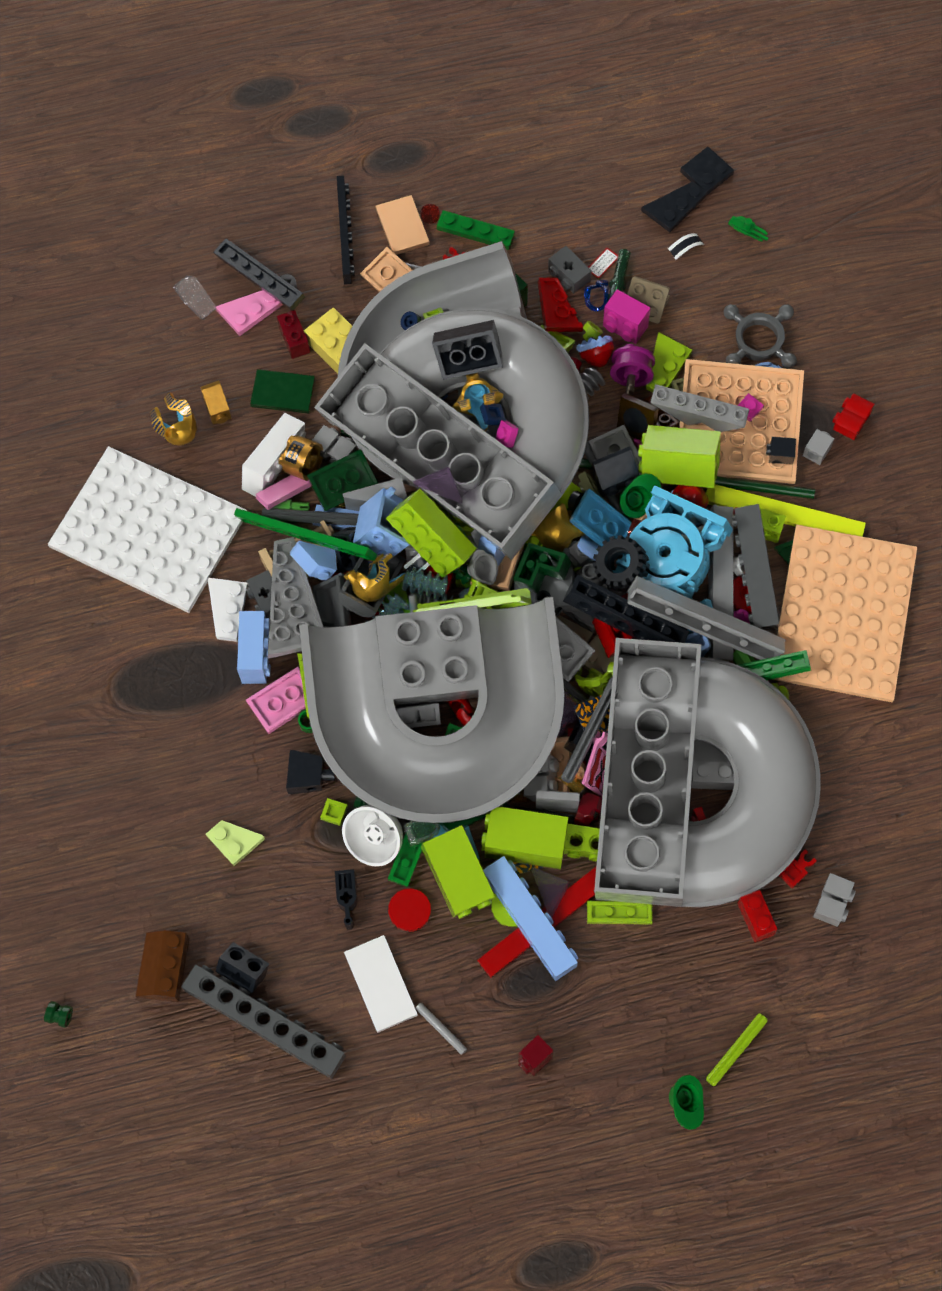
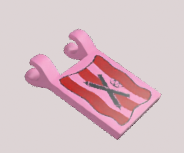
[582,731,608,798]

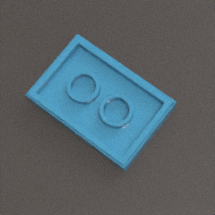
[569,489,635,547]

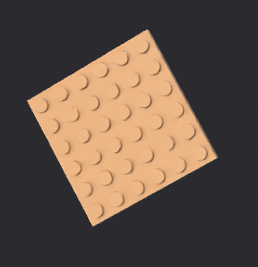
[679,359,804,484]

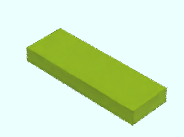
[587,901,652,925]

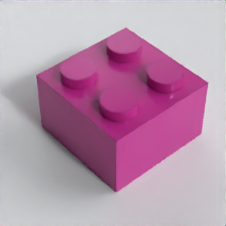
[603,289,650,344]

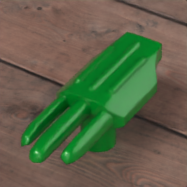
[728,216,768,241]

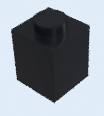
[766,437,796,464]

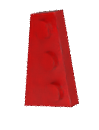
[538,278,583,332]

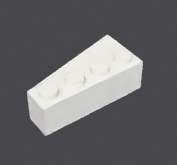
[242,413,306,497]

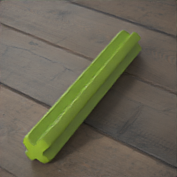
[706,1013,768,1086]

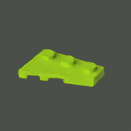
[646,332,692,393]

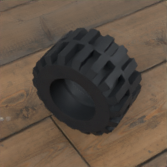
[593,535,650,592]

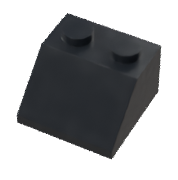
[592,446,639,497]

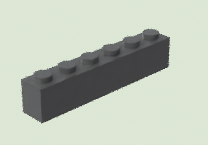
[732,504,780,630]

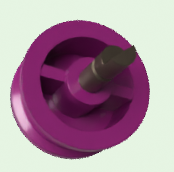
[610,344,655,396]

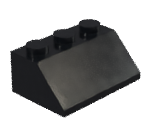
[432,320,503,380]

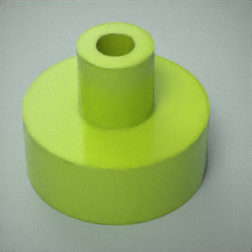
[583,321,603,341]

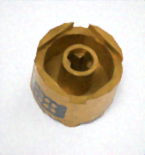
[279,435,323,481]

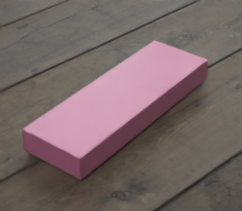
[256,475,311,510]

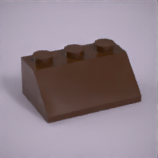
[135,930,190,1002]

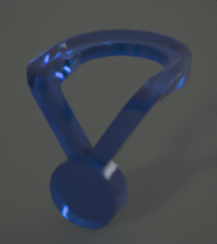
[584,280,608,312]

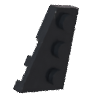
[641,181,707,232]

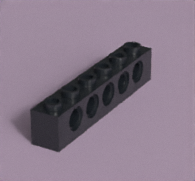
[563,575,689,643]

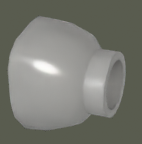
[467,549,498,585]

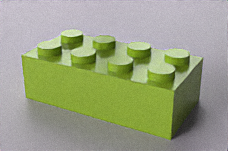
[386,488,477,578]

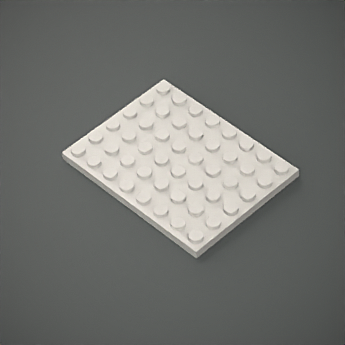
[48,446,247,613]

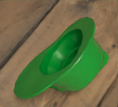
[620,473,661,518]
[668,1075,704,1130]

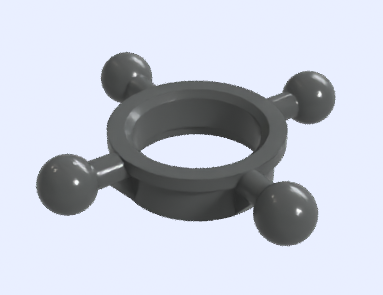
[723,304,797,369]

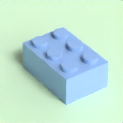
[237,611,271,684]

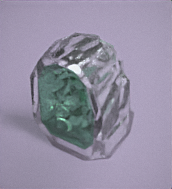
[404,821,441,846]

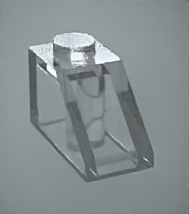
[173,275,216,320]

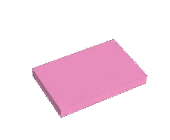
[246,667,306,734]

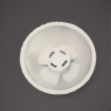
[342,805,403,866]

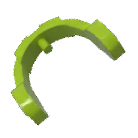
[574,662,614,687]

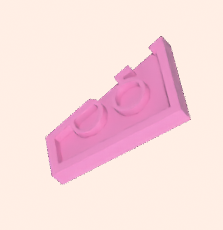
[216,290,283,336]

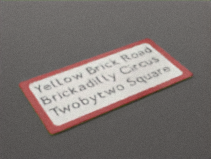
[588,248,620,279]

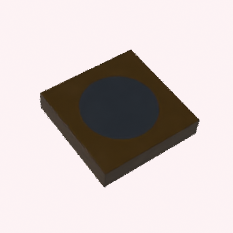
[617,393,659,441]

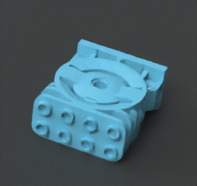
[612,485,733,599]

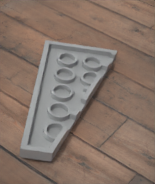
[268,537,323,659]

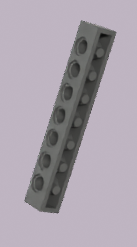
[181,964,346,1079]

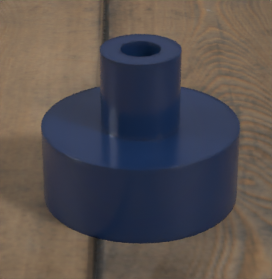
[401,311,421,330]

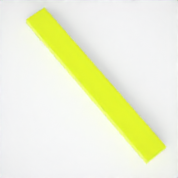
[706,484,866,537]

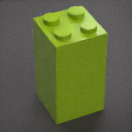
[638,425,721,488]
[481,807,568,869]
[421,825,495,919]

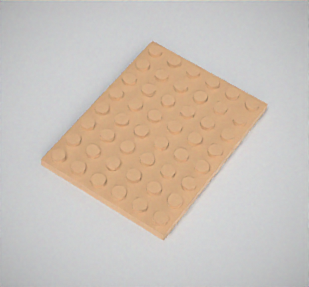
[772,525,917,702]

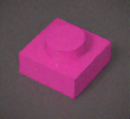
[737,393,764,422]
[495,420,519,448]

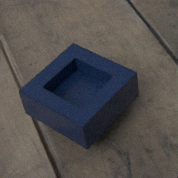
[480,403,506,426]

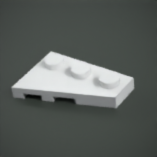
[208,578,248,642]

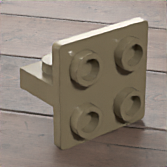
[627,276,670,324]

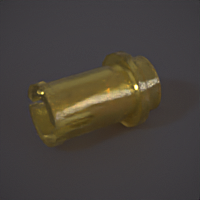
[558,771,585,794]

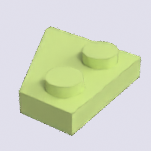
[206,820,265,866]

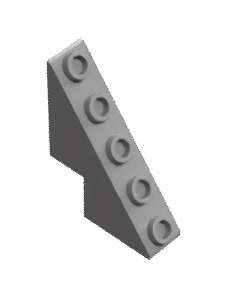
[650,385,749,432]

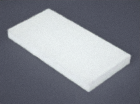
[344,935,418,1033]

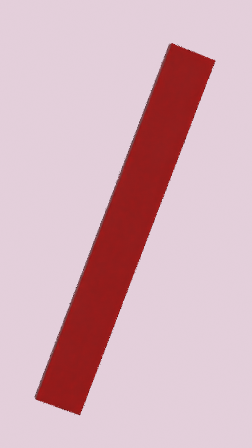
[477,867,596,978]

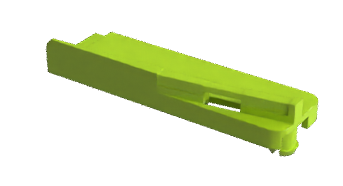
[413,588,532,612]

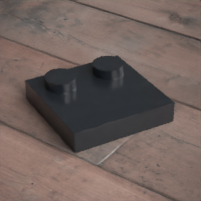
[680,147,734,195]

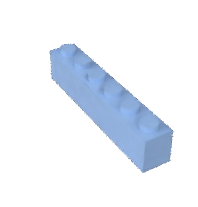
[483,856,578,981]

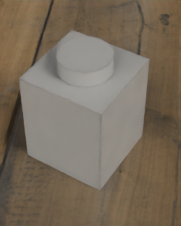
[803,429,834,465]

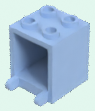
[353,487,409,561]

